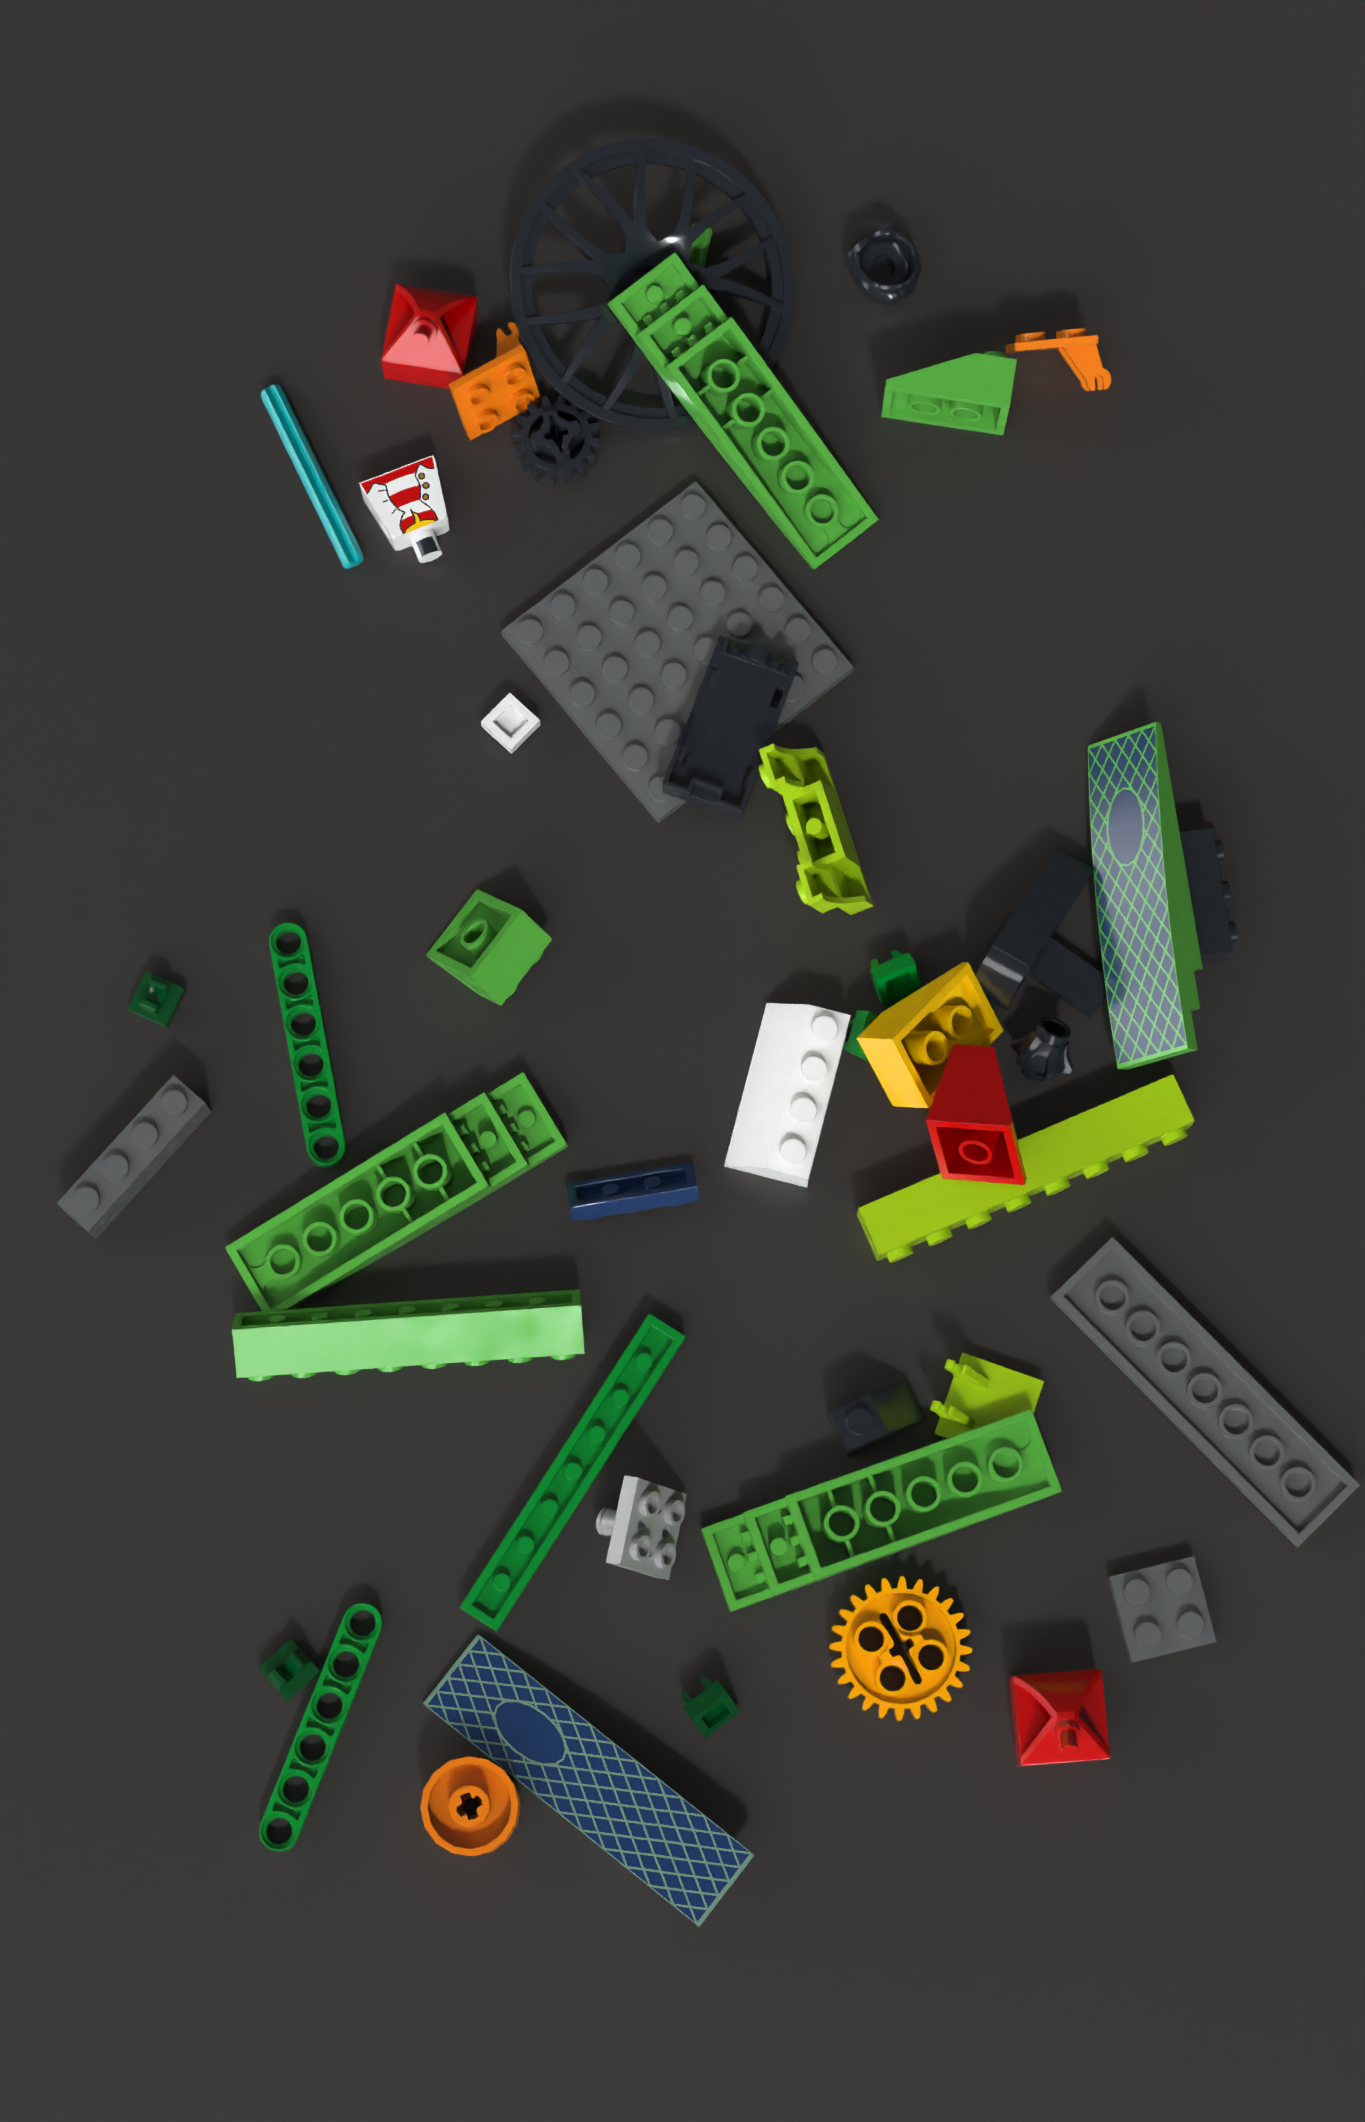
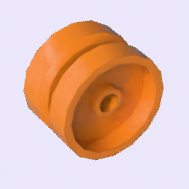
[420,1756,521,1856]

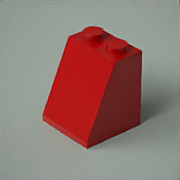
[926,1044,1027,1185]

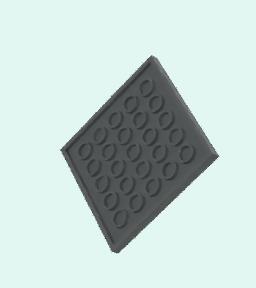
[501,482,854,824]

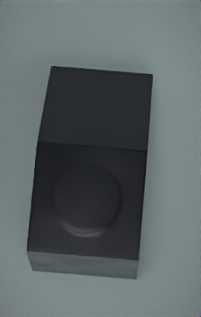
[828,1380,925,1456]

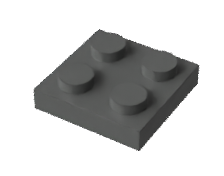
[1108,1556,1217,1663]

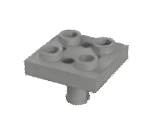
[596,1476,687,1580]

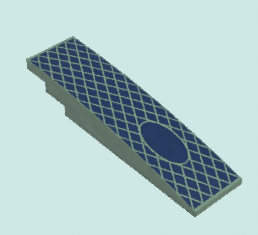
[423,1634,754,1927]

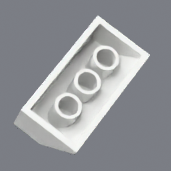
[724,1003,851,1188]

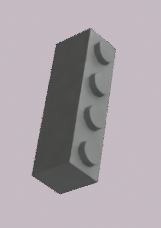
[57,1075,211,1239]

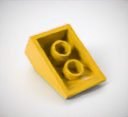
[857,962,1004,1108]

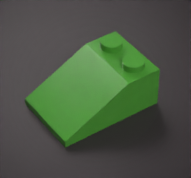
[881,351,1017,436]

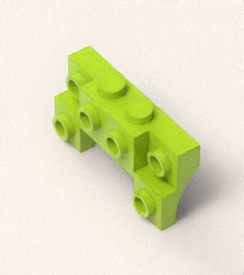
[759,743,874,915]

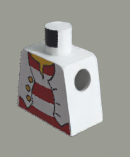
[359,455,450,563]

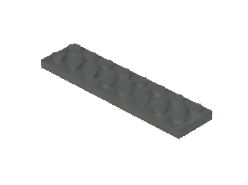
[1050,1237,1360,1547]

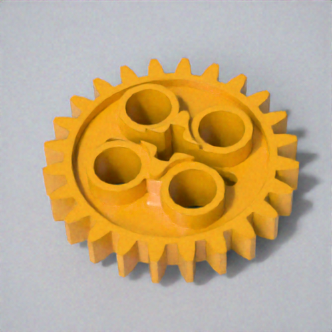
[829,1576,972,1721]

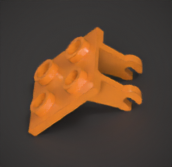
[448,322,542,441]
[1005,328,1111,392]

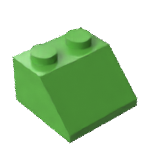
[426,889,552,1006]

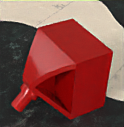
[381,284,480,389]
[1009,1669,1110,1767]

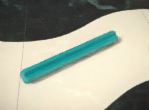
[261,384,364,569]

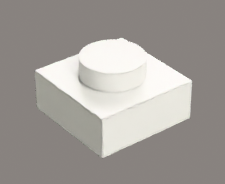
[481,693,541,754]

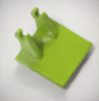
[930,1352,1044,1439]

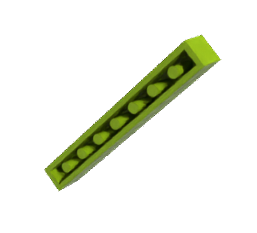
[857,1074,1195,1263]

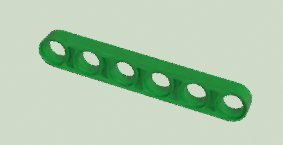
[269,923,347,1168]
[259,1603,384,1852]

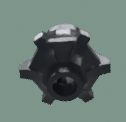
[1009,1017,1074,1082]

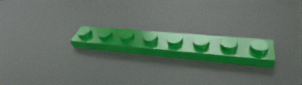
[460,1314,686,1632]

